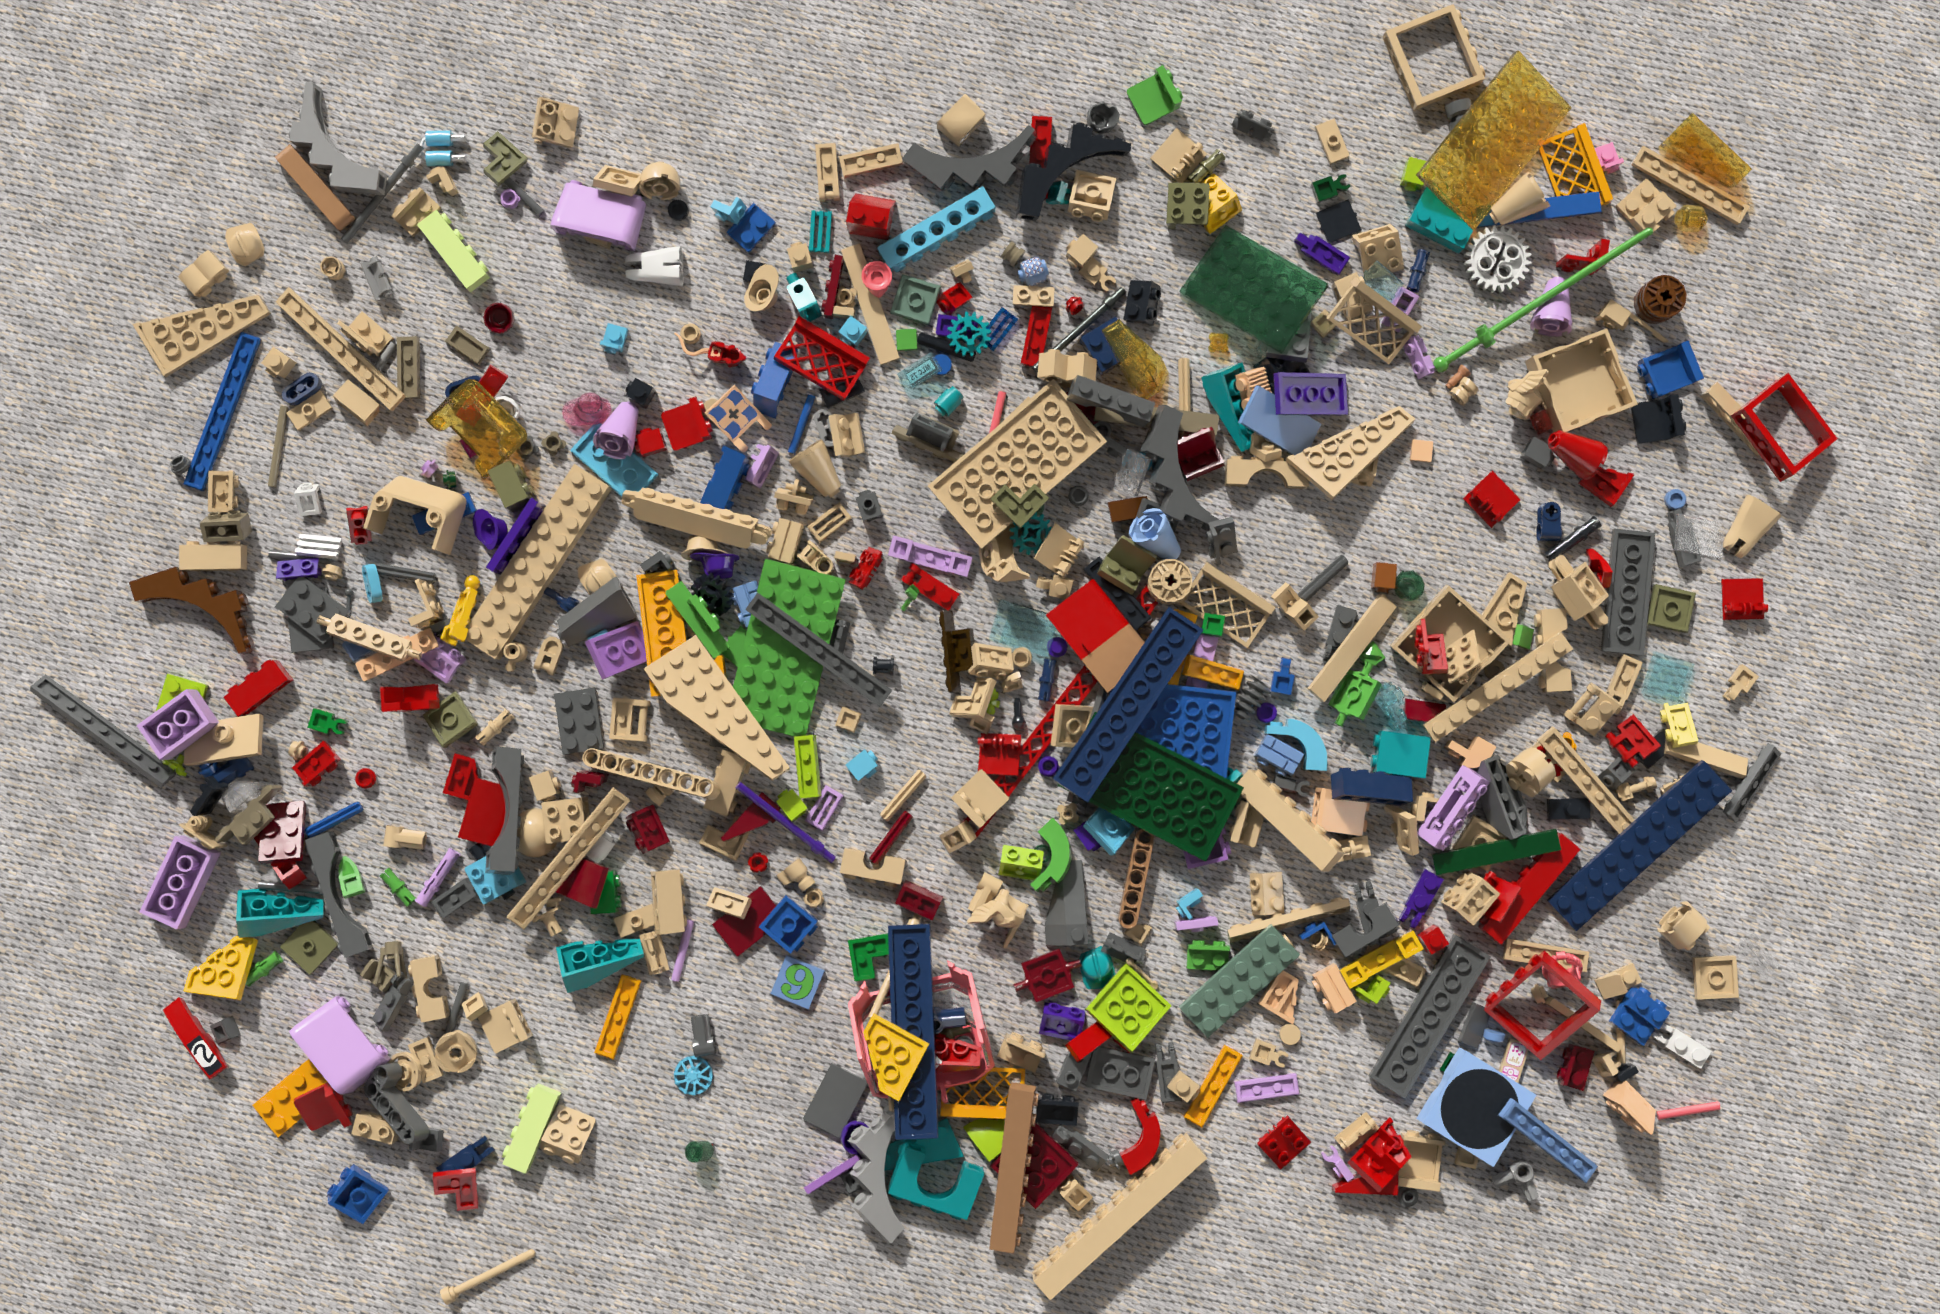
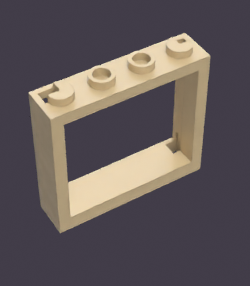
[1383,4,1485,111]

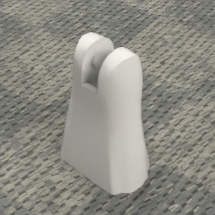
[625,246,684,286]

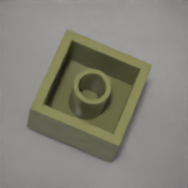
[488,460,536,513]

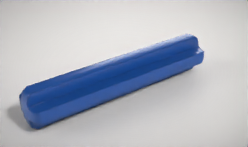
[305,802,363,838]

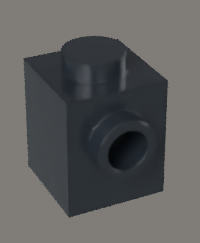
[625,378,656,409]

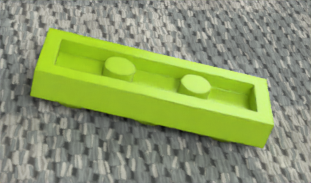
[794,735,822,798]

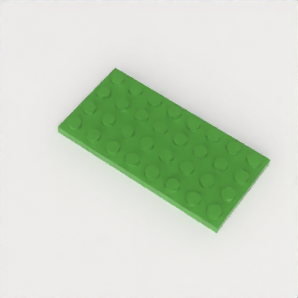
[733,559,846,737]

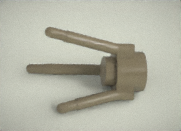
[373,941,408,986]

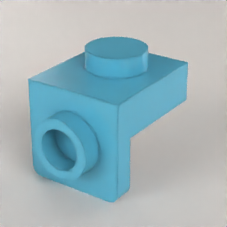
[710,197,747,224]

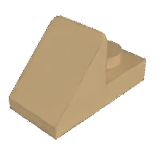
[939,820,977,853]
[1594,963,1642,999]

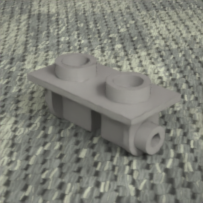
[360,256,393,301]

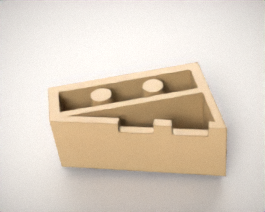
[703,749,751,816]

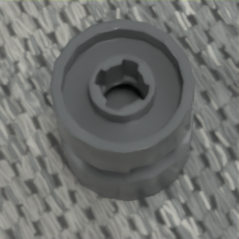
[1444,98,1478,136]

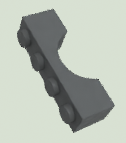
[1066,375,1155,427]

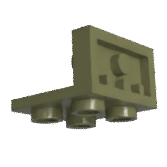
[1166,183,1210,229]
[1097,535,1157,595]

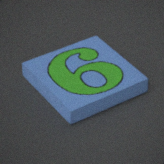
[771,955,825,1009]

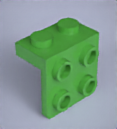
[1127,65,1183,125]

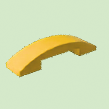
[1340,931,1424,989]

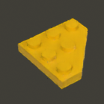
[183,936,258,1001]
[863,1013,929,1101]

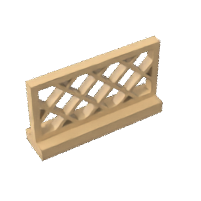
[1327,276,1422,364]
[1179,561,1275,648]

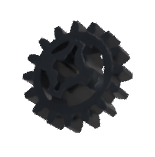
[691,573,734,616]

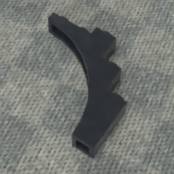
[1016,123,1132,221]

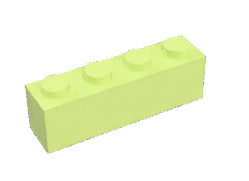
[417,210,490,292]
[502,1084,561,1174]

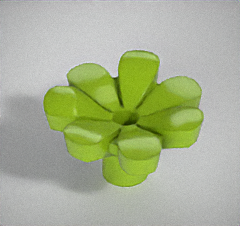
[986,688,1000,715]
[162,754,187,777]

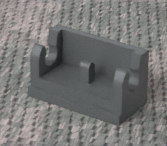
[906,413,954,452]

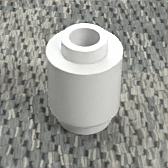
[586,832,615,863]

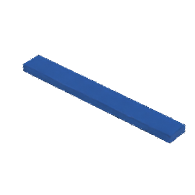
[183,332,262,492]

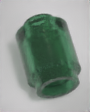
[685,1140,714,1163]

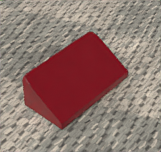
[1402,698,1446,722]

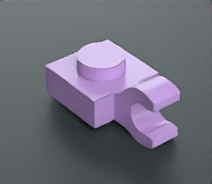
[1321,1145,1354,1182]

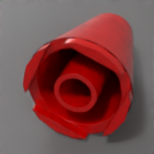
[1548,430,1608,480]

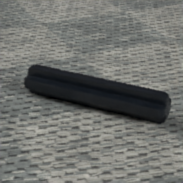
[917,332,976,362]

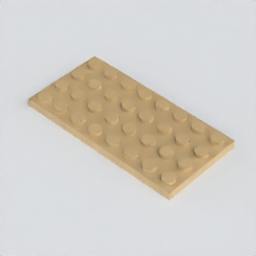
[927,379,1107,549]

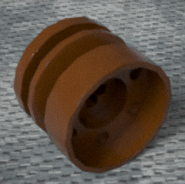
[1634,275,1687,324]

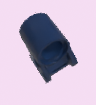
[1536,502,1562,541]

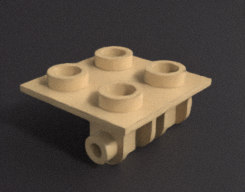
[1150,128,1207,183]
[1034,523,1084,577]
[1445,630,1481,684]
[179,815,228,849]

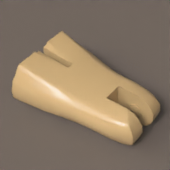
[1722,495,1781,559]

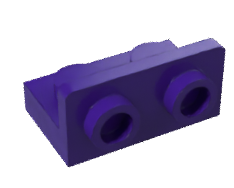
[1039,1002,1085,1041]

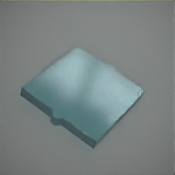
[1363,260,1404,301]

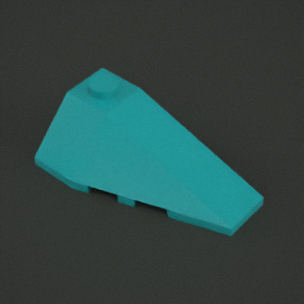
[1201,362,1254,452]
[236,889,324,938]
[556,939,644,993]

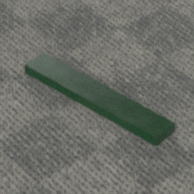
[1432,829,1561,875]

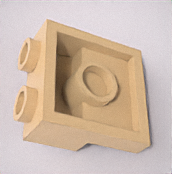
[1067,170,1116,222]
[1615,178,1677,233]

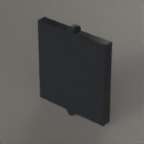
[1315,199,1362,244]

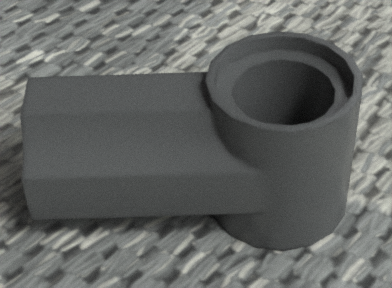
[691,1014,716,1057]

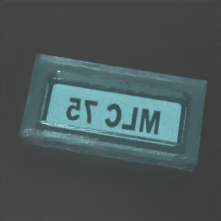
[897,352,942,392]

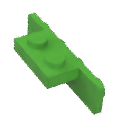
[665,581,730,659]

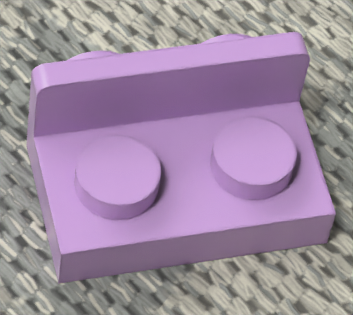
[414,636,466,684]

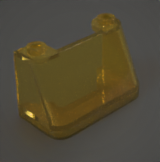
[426,379,527,479]

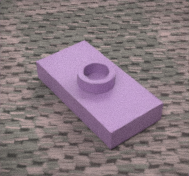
[1174,916,1218,932]

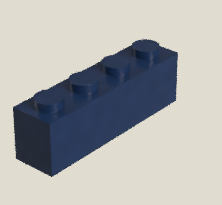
[1331,768,1413,806]

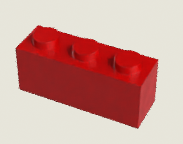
[223,659,293,717]

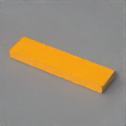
[594,974,642,1060]
[1184,1044,1243,1128]

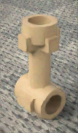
[1616,776,1657,802]

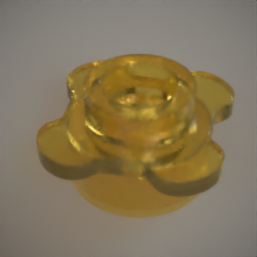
[1208,332,1229,353]

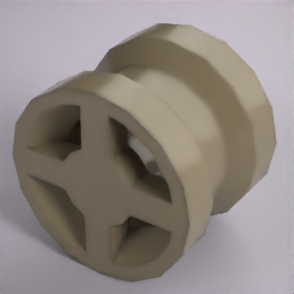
[1000,241,1025,267]

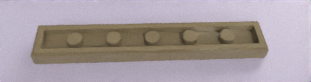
[1094,407,1219,436]

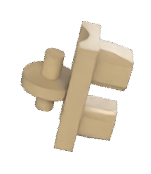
[774,479,814,515]
[1338,835,1371,862]

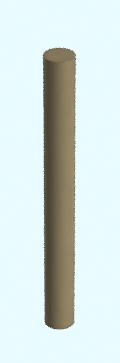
[268,406,288,488]

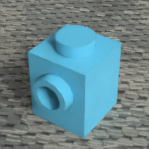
[838,315,868,348]
[846,749,879,781]

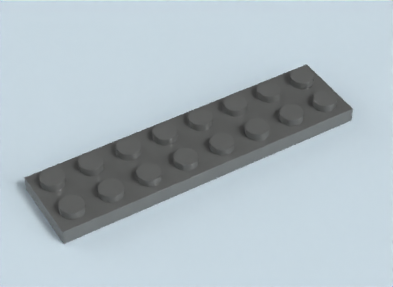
[1368,934,1491,1099]

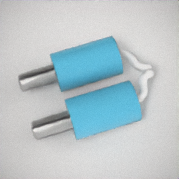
[420,131,466,167]

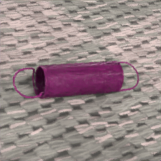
[459,433,477,462]

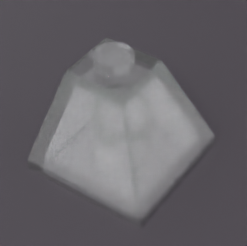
[222,780,275,813]

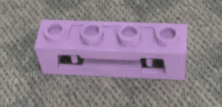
[1417,765,1490,850]

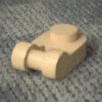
[534,637,564,675]

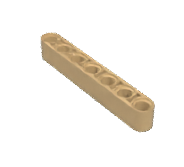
[582,748,720,800]

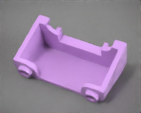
[550,180,646,251]
[290,996,390,1094]

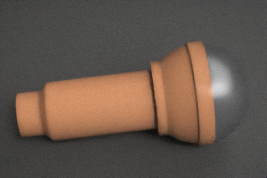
[1445,363,1473,389]

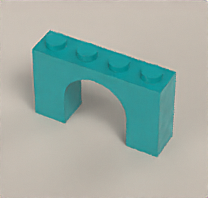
[888,1141,984,1220]

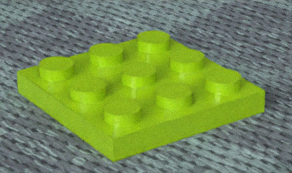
[1084,963,1172,1052]

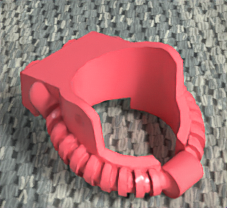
[1542,951,1583,989]

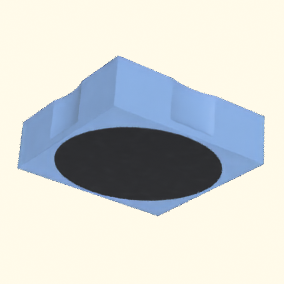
[1416,1047,1536,1167]

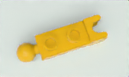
[441,575,480,646]

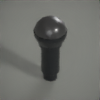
[1012,698,1026,729]

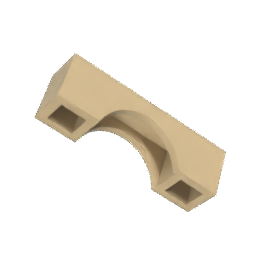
[1224,456,1309,489]
[1534,608,1572,693]

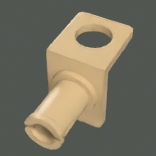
[532,906,563,937]

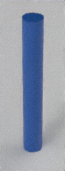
[788,394,816,455]

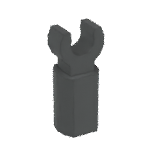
[1273,775,1310,797]

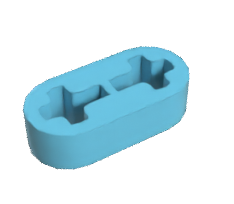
[362,564,382,603]

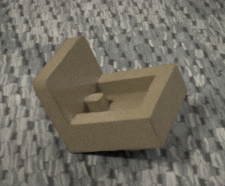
[360,959,396,993]

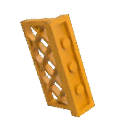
[1536,123,1613,219]
[940,1068,1025,1119]

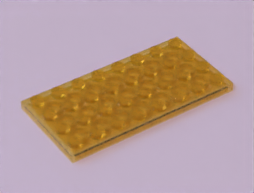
[1416,51,1572,231]

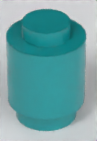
[934,386,964,417]

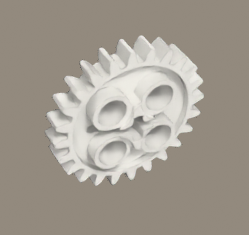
[1464,226,1532,293]

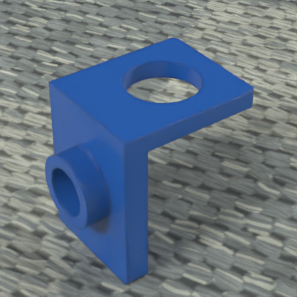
[1298,921,1337,945]

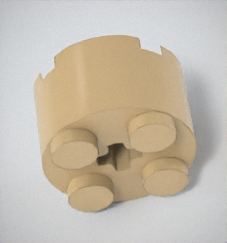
[1506,747,1556,797]
[1657,901,1710,950]

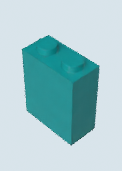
[1370,731,1431,778]

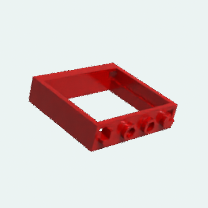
[1731,373,1838,482]
[1484,950,1601,1060]

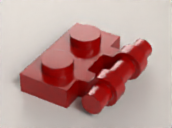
[1605,714,1661,768]

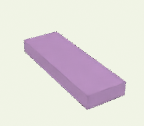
[1234,1073,1299,1103]

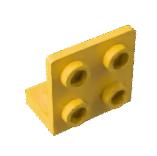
[1201,174,1242,234]

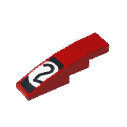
[163,997,228,1079]

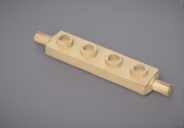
[317,613,423,662]

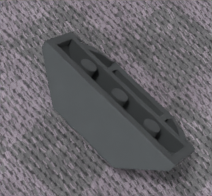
[1478,755,1527,840]

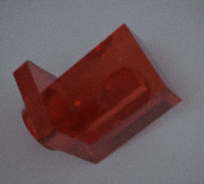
[1530,409,1554,435]

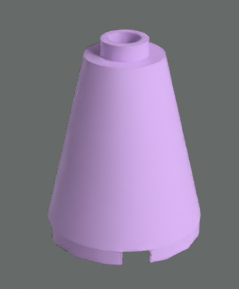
[1530,277,1572,337]
[593,402,639,459]

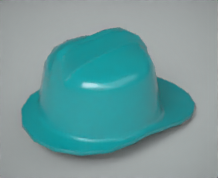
[1079,946,1115,990]

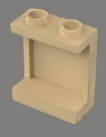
[1398,1130,1446,1192]

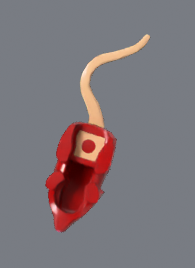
[674,333,747,368]

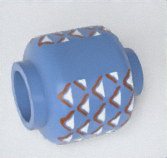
[1017,257,1049,286]

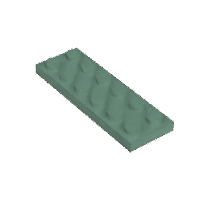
[1179,924,1300,1037]

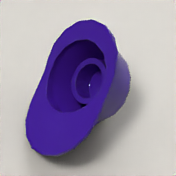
[472,509,508,550]
[690,553,740,579]

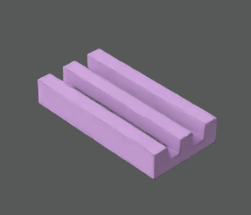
[805,785,844,831]

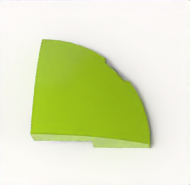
[963,1118,1005,1162]

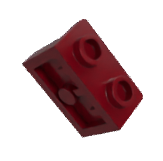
[571,770,608,793]
[626,804,670,854]
[1557,1043,1595,1091]

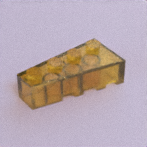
[1658,112,1752,188]

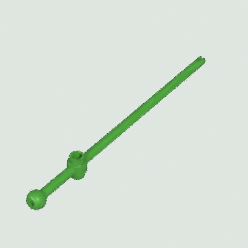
[1433,227,1653,372]

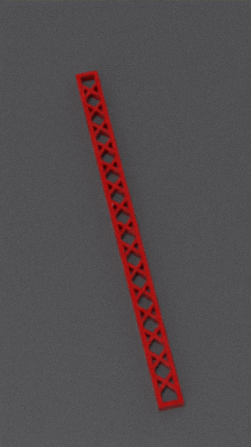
[963,576,1175,840]

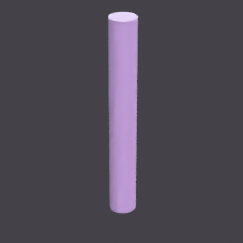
[671,919,694,982]

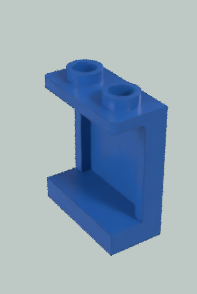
[1637,340,1704,399]

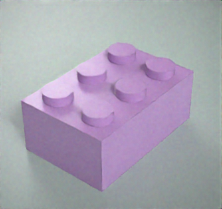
[137,689,219,760]

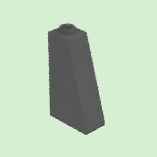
[556,577,637,647]

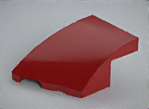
[1347,1117,1412,1192]

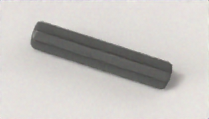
[1298,555,1349,602]
[376,563,436,584]

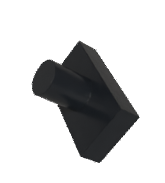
[1547,798,1591,820]

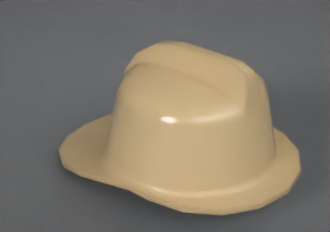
[225,223,265,266]
[744,264,779,312]
[681,535,728,561]
[578,558,617,595]

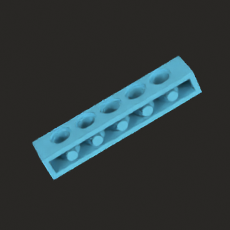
[877,186,996,272]

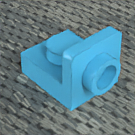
[600,323,629,354]
[1176,888,1203,920]

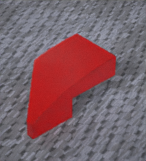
[1586,548,1613,588]

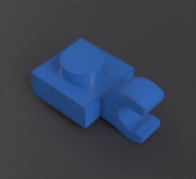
[1270,658,1295,695]

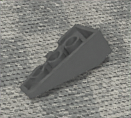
[1045,860,1088,946]

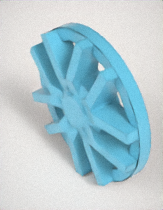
[674,1056,713,1095]

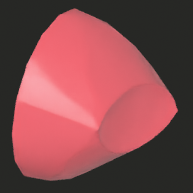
[861,261,892,298]

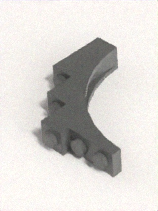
[902,125,1036,191]
[1140,405,1219,531]

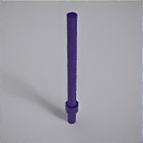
[735,782,836,863]

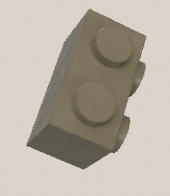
[200,511,252,542]

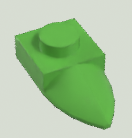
[338,856,365,899]

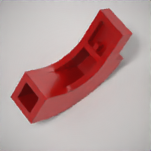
[1120,1098,1160,1175]

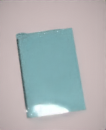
[989,599,1056,657]

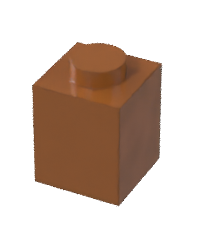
[1371,562,1397,593]

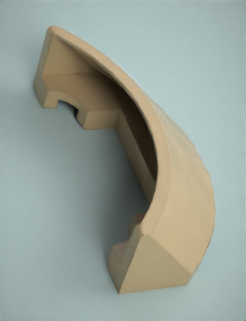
[979,523,1030,582]

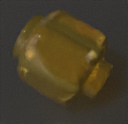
[1674,205,1708,233]

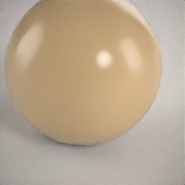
[517,808,558,857]

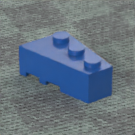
[700,445,751,510]

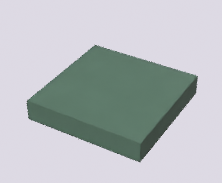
[890,274,941,326]

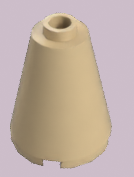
[1489,172,1550,225]
[789,439,841,498]

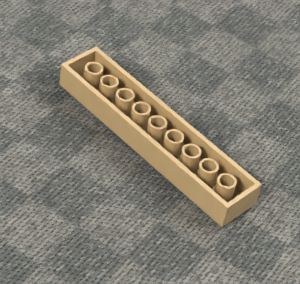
[465,464,612,660]
[1032,1132,1207,1300]

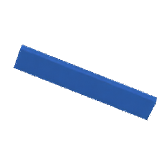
[1474,192,1602,228]

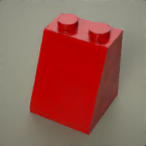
[846,193,896,240]

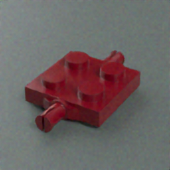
[1013,948,1082,1002]

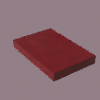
[556,858,609,909]
[712,886,777,957]

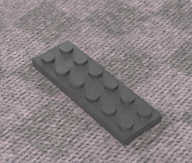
[1601,528,1655,656]

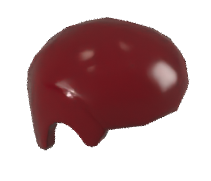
[483,303,515,334]

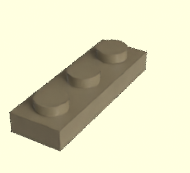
[397,336,420,399]

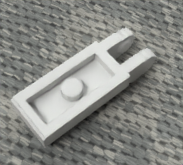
[1651,1023,1712,1069]

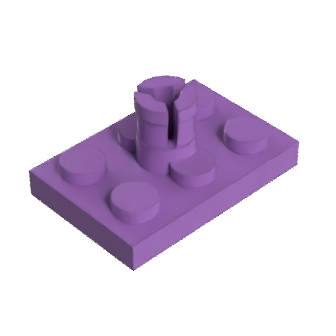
[585,621,647,680]

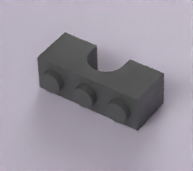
[1332,902,1400,957]

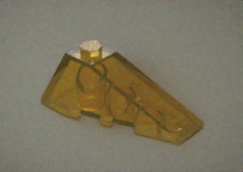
[1102,319,1169,400]

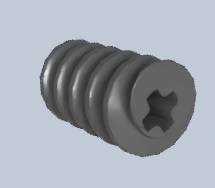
[1234,675,1271,721]

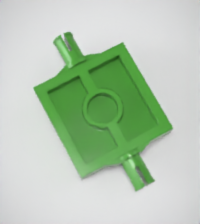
[1328,661,1382,727]

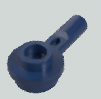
[544,587,580,612]

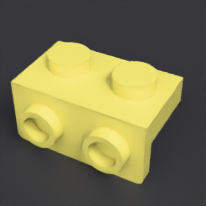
[1660,703,1698,748]

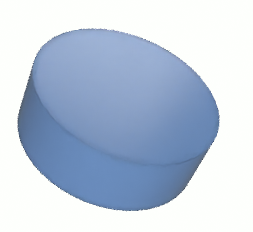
[1664,489,1686,510]
[1483,1029,1505,1042]

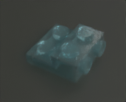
[1375,681,1407,730]

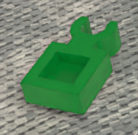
[307,708,348,735]

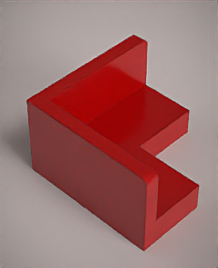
[380,684,440,712]

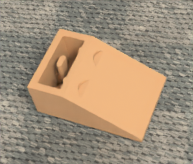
[1603,1080,1656,1135]

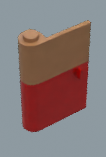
[1046,579,1145,693]

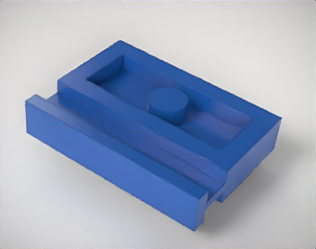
[726,202,776,253]

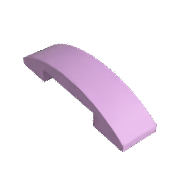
[888,535,972,577]

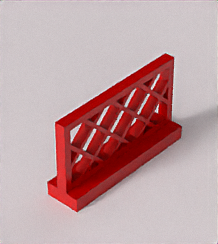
[773,316,870,401]

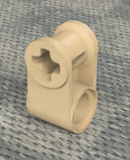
[796,540,835,575]

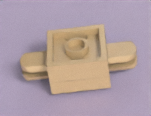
[1549,555,1609,630]

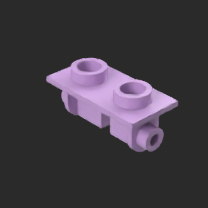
[1404,335,1435,380]

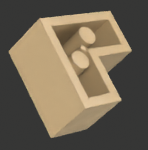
[1037,349,1097,388]

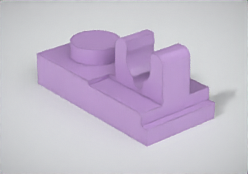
[745,444,779,488]

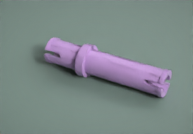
[415,848,461,907]

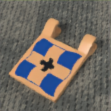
[705,385,772,453]

